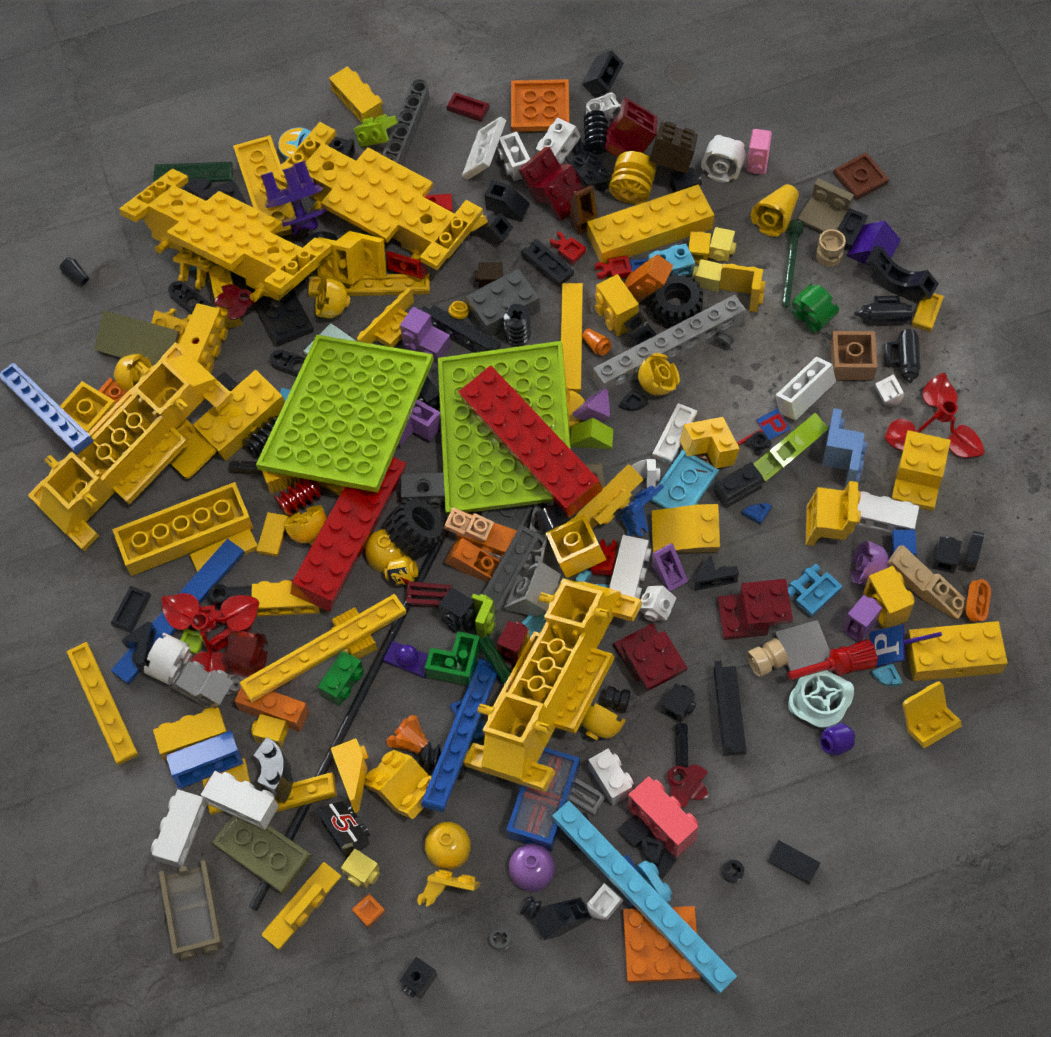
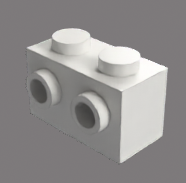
[536,118,581,164]
[497,132,530,181]
[588,748,634,806]

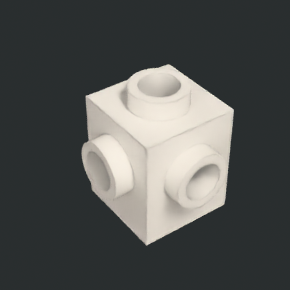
[640,586,676,622]

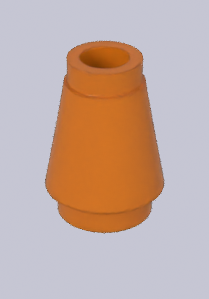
[582,328,612,356]

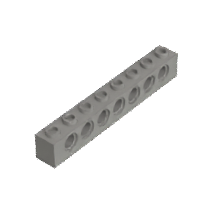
[593,295,746,394]

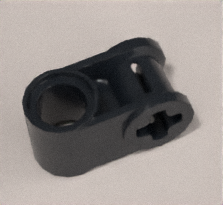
[534,504,578,534]

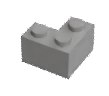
[172,661,233,708]

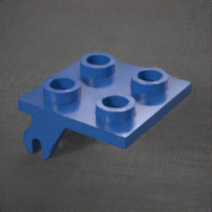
[615,484,664,537]

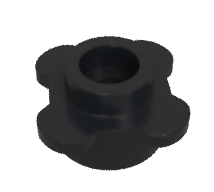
[746,431,772,455]

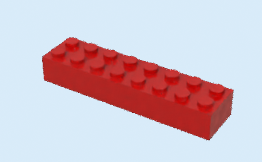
[458,365,603,518]
[290,457,406,612]

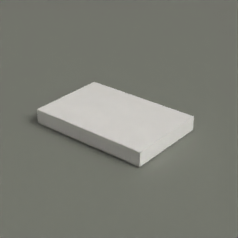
[462,117,506,180]

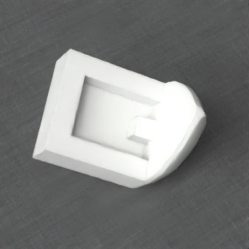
[874,374,904,407]
[632,459,660,488]
[587,883,623,920]

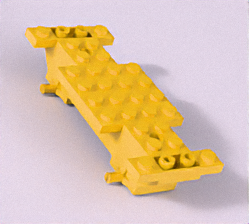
[274,122,483,270]
[119,168,332,302]
[28,342,234,551]
[464,578,643,792]

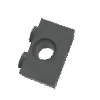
[401,472,445,507]

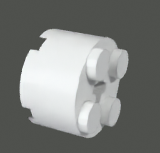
[701,135,746,183]
[144,633,193,685]

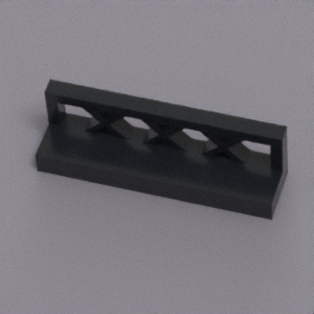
[421,305,501,353]
[713,660,747,756]

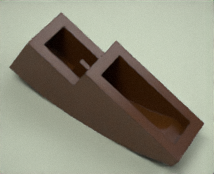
[570,185,598,235]

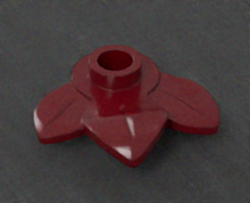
[214,284,254,320]
[667,765,708,808]

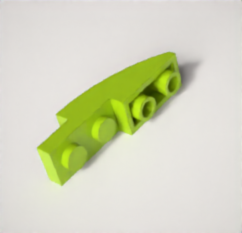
[753,412,829,482]

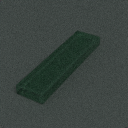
[153,161,233,182]

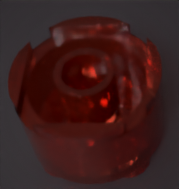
[222,631,268,677]

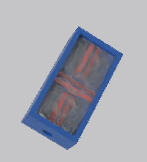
[506,747,580,852]

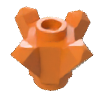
[386,715,429,754]

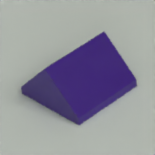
[847,221,901,266]

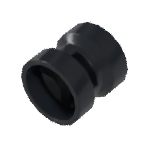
[604,686,631,712]

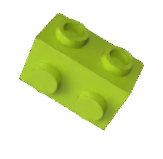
[354,114,398,147]
[471,594,496,639]

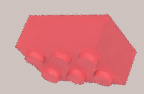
[628,776,699,858]

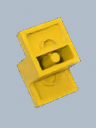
[317,231,386,285]
[891,430,951,511]
[805,481,861,546]
[364,750,432,820]

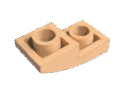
[443,507,494,542]

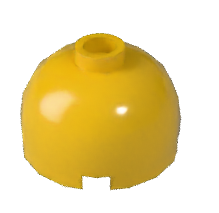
[315,277,350,318]
[638,353,680,396]
[114,354,152,392]
[284,505,327,545]
[365,529,409,573]
[581,703,626,740]
[425,822,471,870]

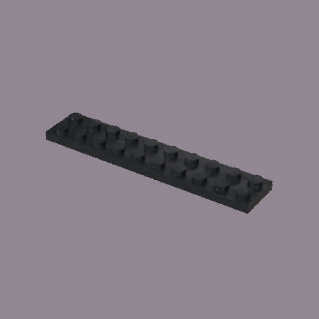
[198,180,314,346]

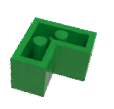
[425,632,481,686]

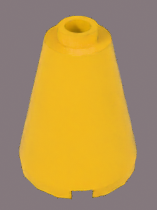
[751,184,799,237]

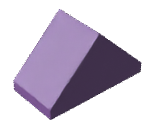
[572,388,610,422]
[652,543,688,592]

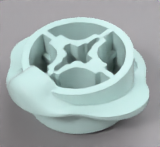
[788,670,854,728]

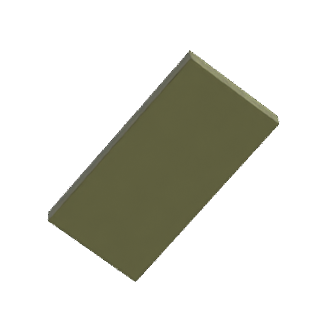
[94,310,180,366]
[211,816,312,894]

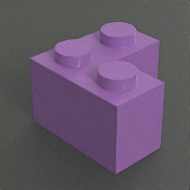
[400,307,451,364]
[398,400,441,446]

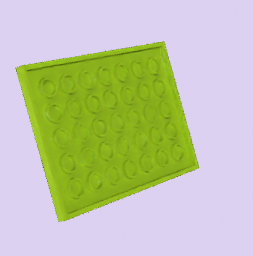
[256,335,434,493]
[438,341,571,515]

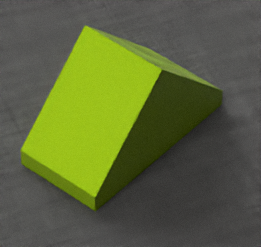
[570,418,613,449]

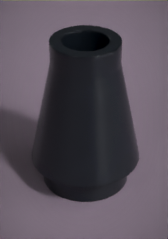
[59,257,89,286]

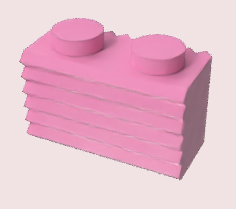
[746,129,772,174]

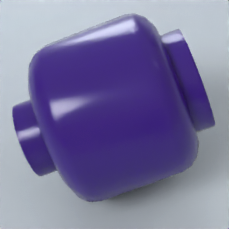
[820,722,855,756]

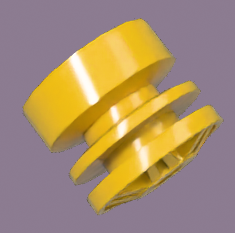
[609,151,657,204]

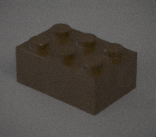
[649,122,698,174]

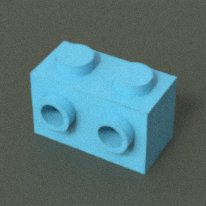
[647,243,695,277]

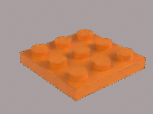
[511,79,569,132]
[623,906,700,983]

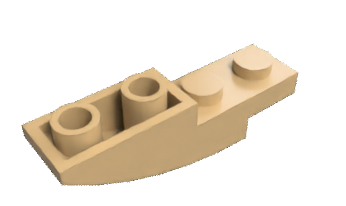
[887,545,967,620]

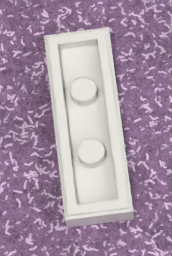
[652,403,697,465]

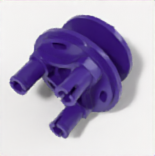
[261,161,326,235]

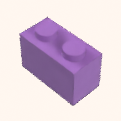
[843,595,882,642]

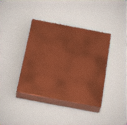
[833,152,889,201]

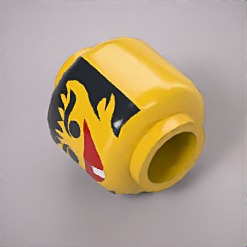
[384,556,418,586]

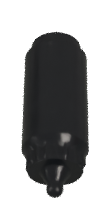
[854,296,912,324]
[884,329,920,383]

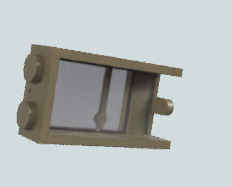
[159,860,224,961]

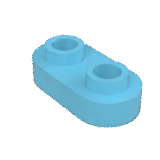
[637,861,672,903]

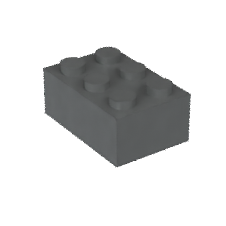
[466,269,540,337]

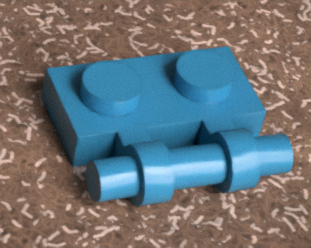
[788,564,843,618]

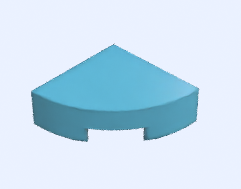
[576,570,593,582]
[871,663,903,687]

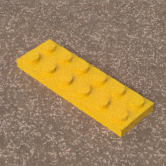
[233,135,302,237]

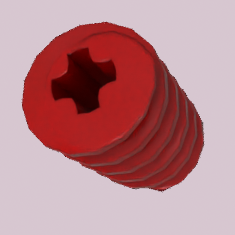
[274,478,321,517]

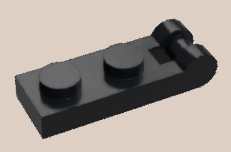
[521,239,574,287]

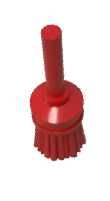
[788,639,878,680]

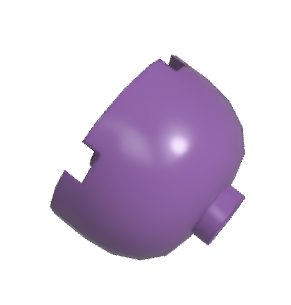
[850,541,891,585]
[509,843,556,893]

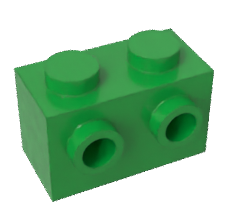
[318,650,364,707]

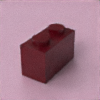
[497,620,530,667]

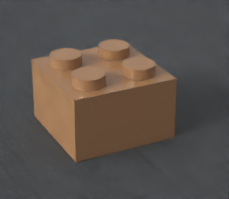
[830,331,877,380]

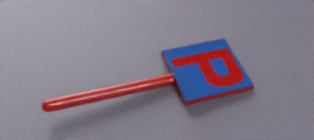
[736,409,790,446]

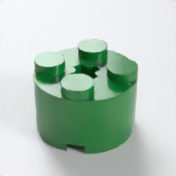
[792,283,839,333]

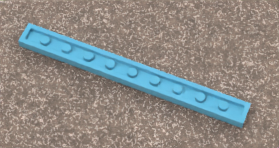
[551,801,737,994]

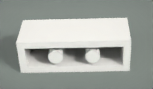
[775,357,836,421]
[856,491,919,534]
[609,535,652,599]
[201,771,279,830]
[151,790,207,868]

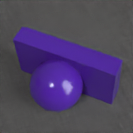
[383,641,428,678]

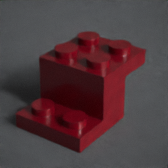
[605,97,658,156]
[518,147,585,221]
[717,579,793,640]
[614,623,688,691]

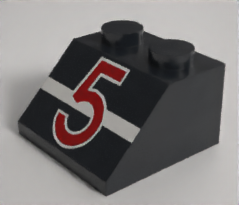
[316,801,370,860]

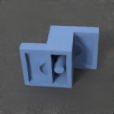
[822,408,867,489]

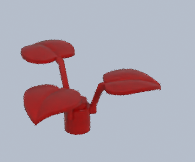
[885,373,985,458]
[162,593,260,672]

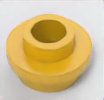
[448,301,469,319]

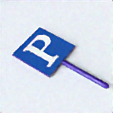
[870,624,942,667]

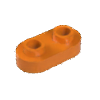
[966,579,991,622]

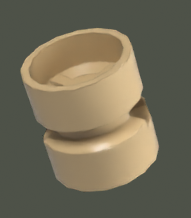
[816,229,846,267]
[746,638,789,678]

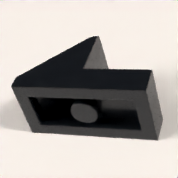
[694,555,739,591]
[122,622,156,671]

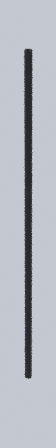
[249,515,449,911]

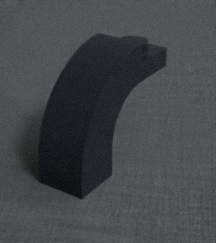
[866,246,939,300]

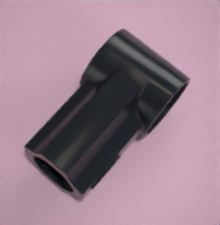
[209,584,252,610]

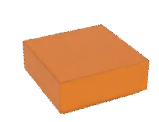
[352,893,386,928]

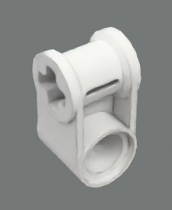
[586,92,621,120]

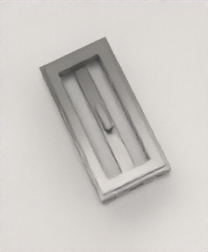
[555,773,606,816]

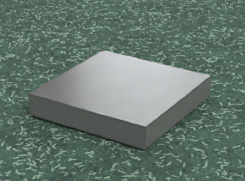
[775,620,830,671]

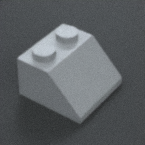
[503,561,561,617]

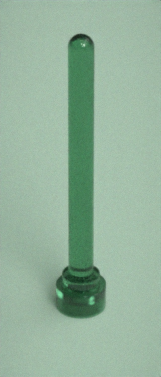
[782,220,804,308]

